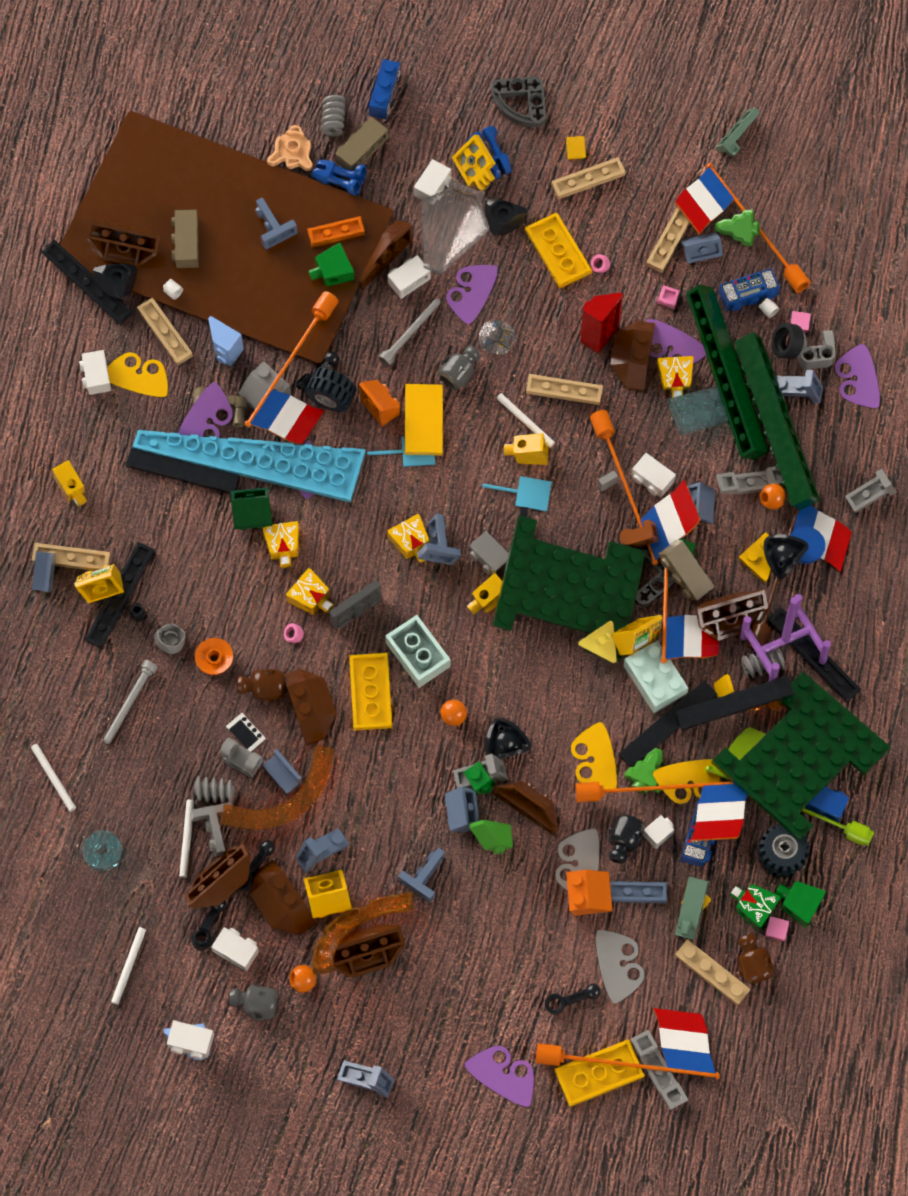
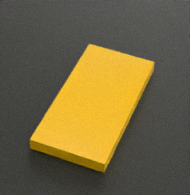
[525,212,592,289]
[405,384,443,456]
[349,653,393,731]
[554,1039,645,1107]

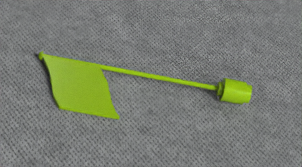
[705,727,874,846]

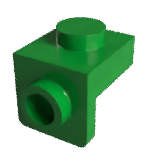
[463,761,496,795]

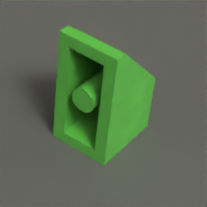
[469,819,513,854]

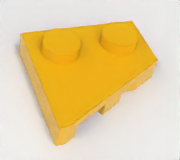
[739,532,771,584]

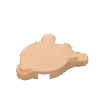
[267,125,313,171]

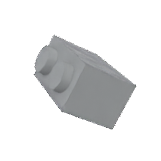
[469,531,509,576]

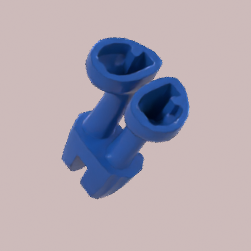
[466,126,512,180]
[311,160,367,196]

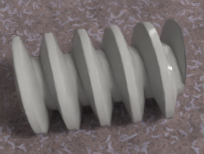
[321,95,345,136]
[741,648,785,679]
[193,776,235,805]

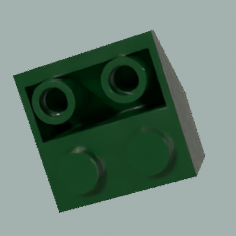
[230,488,272,530]

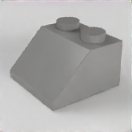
[238,362,291,410]

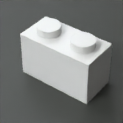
[414,159,452,206]
[388,255,431,299]
[79,350,111,395]
[631,453,676,498]
[211,927,259,972]
[167,1020,214,1059]

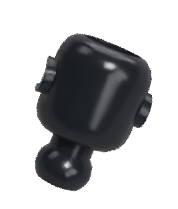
[609,814,645,864]

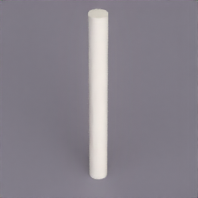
[497,393,555,448]
[31,744,76,812]
[179,800,194,878]
[111,927,146,1005]

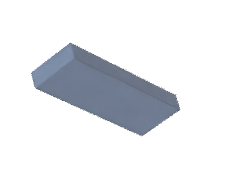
[610,881,667,903]

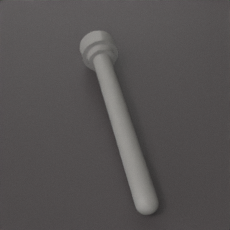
[378,299,440,367]
[104,660,158,744]

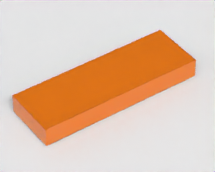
[307,216,365,247]

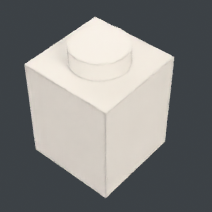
[643,815,674,849]

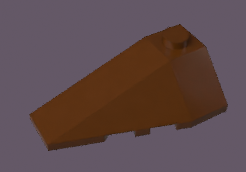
[359,220,413,290]

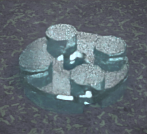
[82,830,123,871]

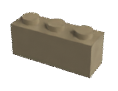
[335,117,388,171]
[171,210,199,268]
[659,540,715,600]

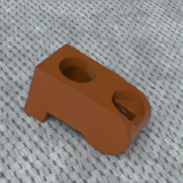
[619,520,659,548]

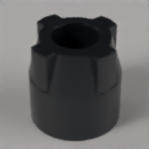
[129,602,146,622]

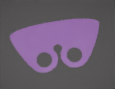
[446,265,498,324]
[646,319,706,364]
[835,344,880,408]
[178,382,233,438]
[464,1046,534,1107]

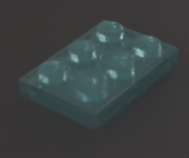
[667,386,729,435]

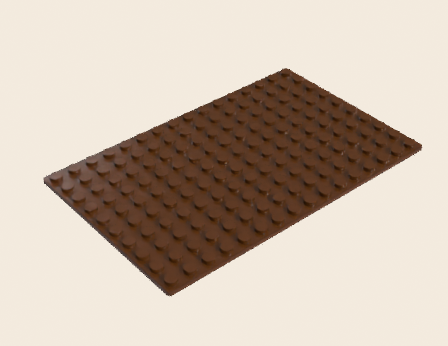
[60,111,393,364]

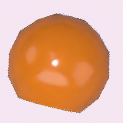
[760,484,786,510]
[440,699,467,726]
[289,965,317,993]

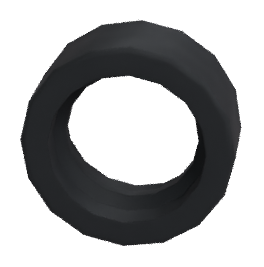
[771,323,804,359]

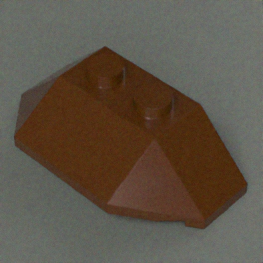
[86,220,161,268]
[610,321,656,391]
[696,589,768,641]
[283,669,337,746]
[492,781,559,838]
[184,843,251,908]
[250,860,316,935]
[323,925,405,978]

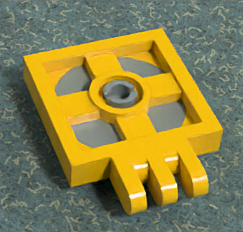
[451,135,496,191]

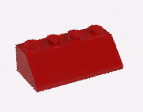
[580,292,624,354]

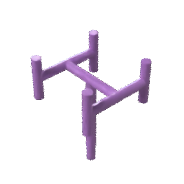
[740,594,831,682]

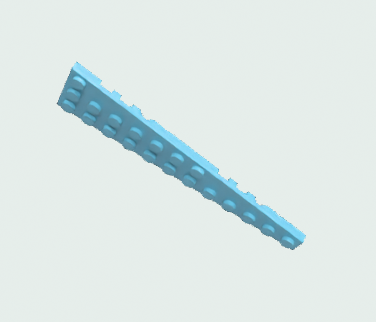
[133,430,366,503]

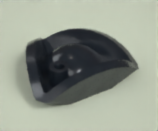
[485,197,527,235]
[93,264,137,298]
[763,534,809,579]
[485,718,531,759]

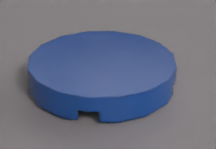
[791,526,826,564]

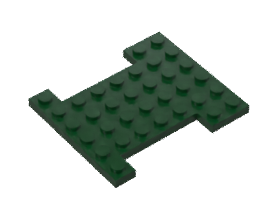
[492,515,646,662]
[711,671,891,841]

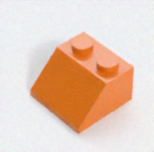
[359,380,401,427]
[566,870,613,916]

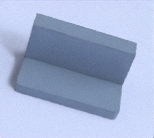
[680,232,723,264]
[687,482,715,524]
[32,551,56,593]
[262,749,302,796]

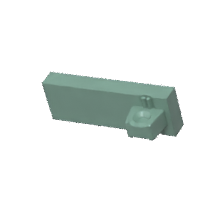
[715,107,760,157]
[675,877,709,940]

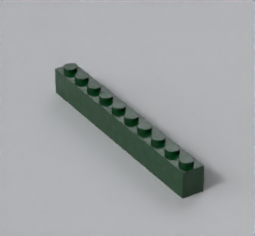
[686,284,769,460]
[734,332,820,510]

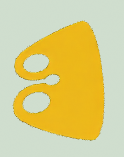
[107,352,168,397]
[571,722,617,789]
[653,759,720,804]

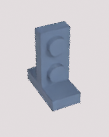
[255,197,297,250]
[776,370,823,403]
[418,513,461,565]
[295,828,349,873]
[398,848,445,903]
[337,1060,394,1098]

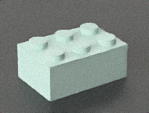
[385,615,451,688]
[624,640,688,713]

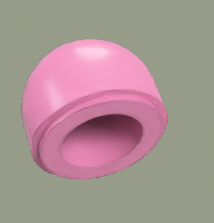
[591,254,610,273]
[284,623,304,643]

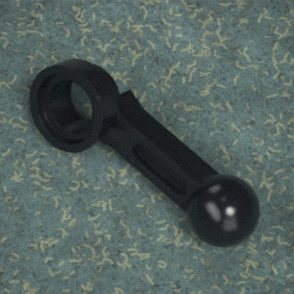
[295,352,339,391]
[238,840,275,890]
[191,901,226,950]
[545,983,601,1015]

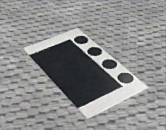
[226,713,266,752]

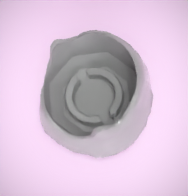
[154,624,185,654]

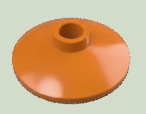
[195,638,233,675]

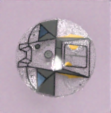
[478,320,516,355]

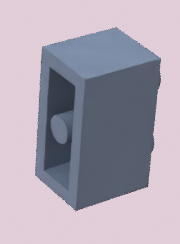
[445,787,479,833]

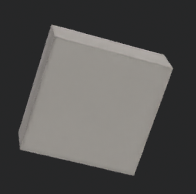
[598,471,618,492]

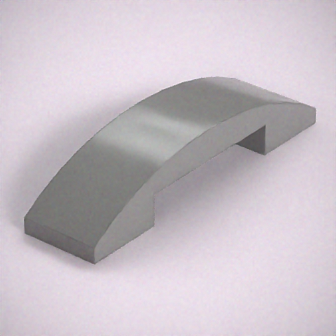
[716,466,783,494]
[631,1030,688,1110]

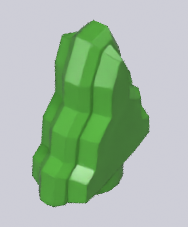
[715,210,760,247]
[624,748,663,794]

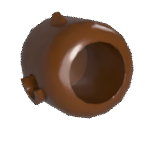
[237,668,284,703]
[738,933,775,984]

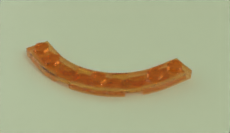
[220,745,335,830]
[312,892,414,975]

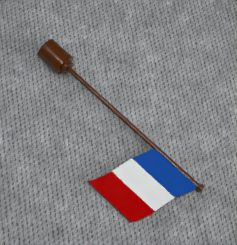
[747,505,852,652]

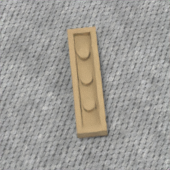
[551,157,626,199]
[646,206,690,273]
[137,298,193,366]
[526,374,603,405]
[32,543,111,571]
[675,939,751,1006]

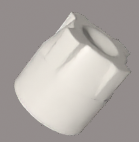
[163,279,183,300]
[759,298,779,318]

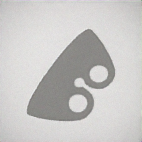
[556,829,599,891]
[596,930,645,1004]

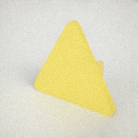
[578,621,617,663]

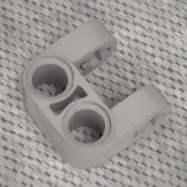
[797,330,836,369]
[220,737,263,778]

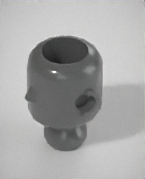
[438,346,481,390]
[229,985,279,1021]

